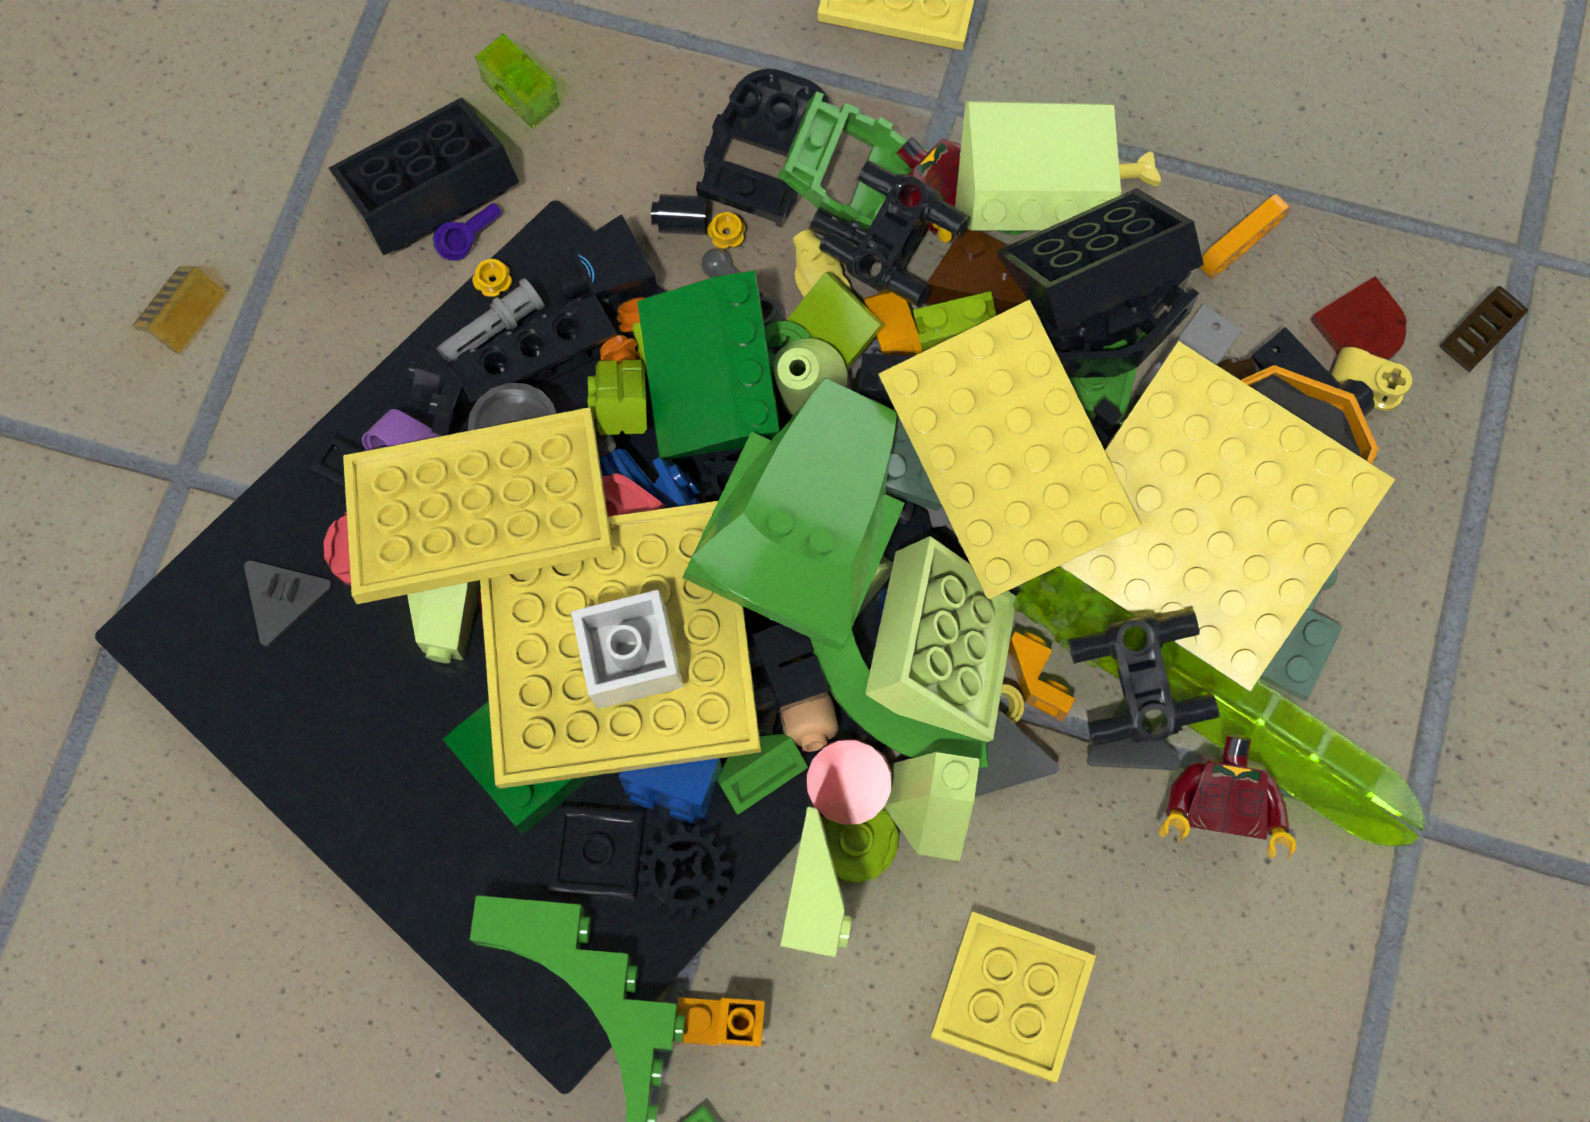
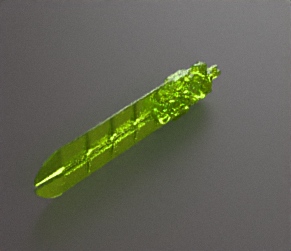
[1013,566,1426,846]

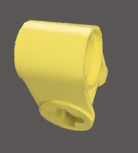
[1331,347,1412,411]

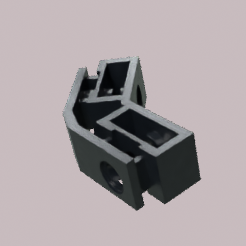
[1035,272,1199,378]

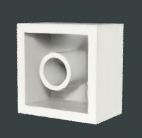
[571,590,684,709]

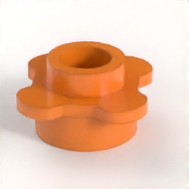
[617,298,645,332]
[600,335,640,364]

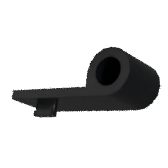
[1250,327,1375,417]

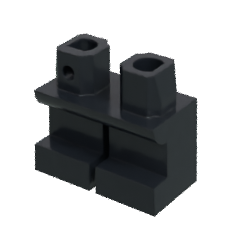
[748,623,830,714]

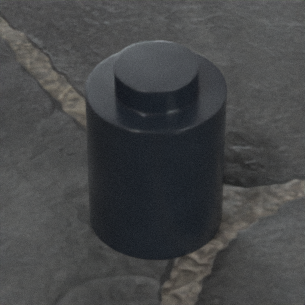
[651,194,708,235]

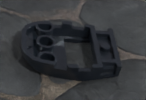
[696,69,830,227]

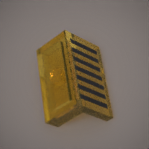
[132,265,226,353]

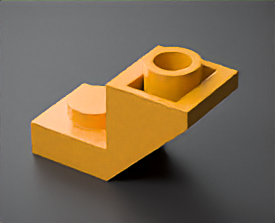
[863,292,922,356]
[1008,631,1076,722]
[675,997,765,1047]

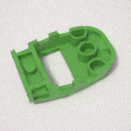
[777,92,928,231]

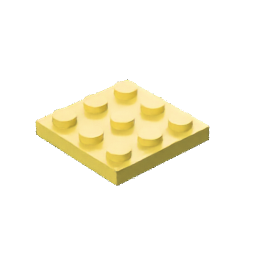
[930,912,1096,1084]

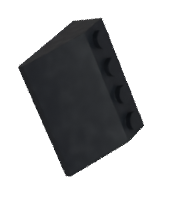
[328,97,519,256]
[997,188,1204,331]

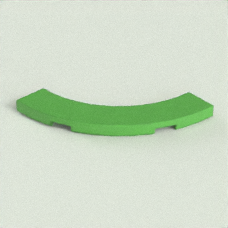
[808,629,988,768]

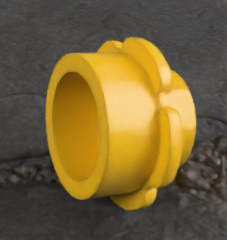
[707,212,746,249]
[473,259,512,297]

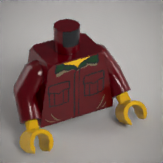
[896,136,961,243]
[1158,734,1296,859]

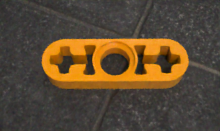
[1199,194,1291,279]

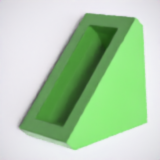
[717,734,808,815]

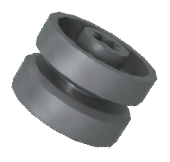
[468,383,556,431]

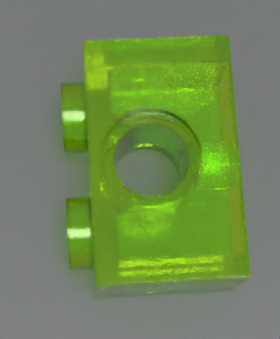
[475,33,560,128]

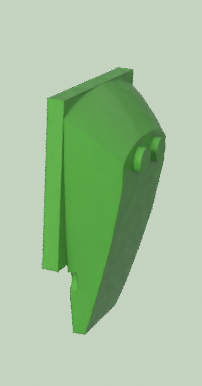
[682,378,905,651]

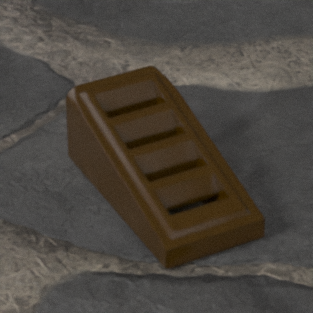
[1439,286,1528,373]

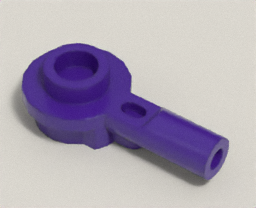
[433,203,502,261]

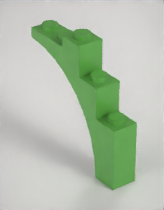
[470,895,686,1122]

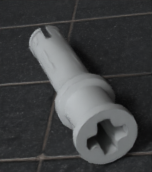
[435,278,545,366]

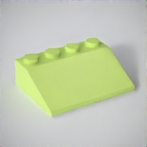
[955,101,1121,230]
[865,536,1017,742]
[780,807,852,957]

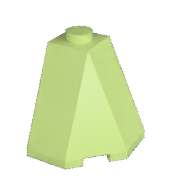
[407,580,481,663]
[884,752,980,862]

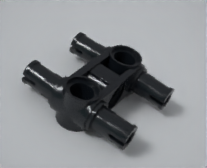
[819,161,971,307]
[1068,611,1219,746]

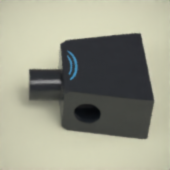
[557,215,658,308]

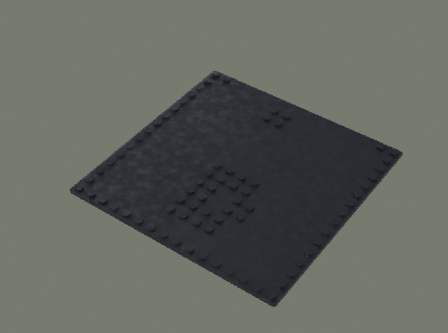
[95,200,1021,1094]

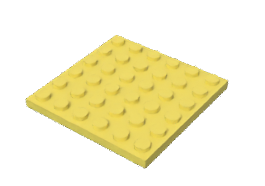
[1061,341,1395,691]
[480,501,761,789]

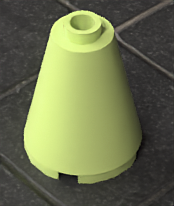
[770,338,848,415]

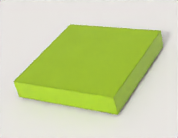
[786,272,885,371]

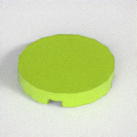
[821,807,899,884]

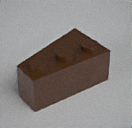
[924,228,1028,316]

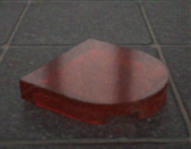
[1310,276,1407,361]

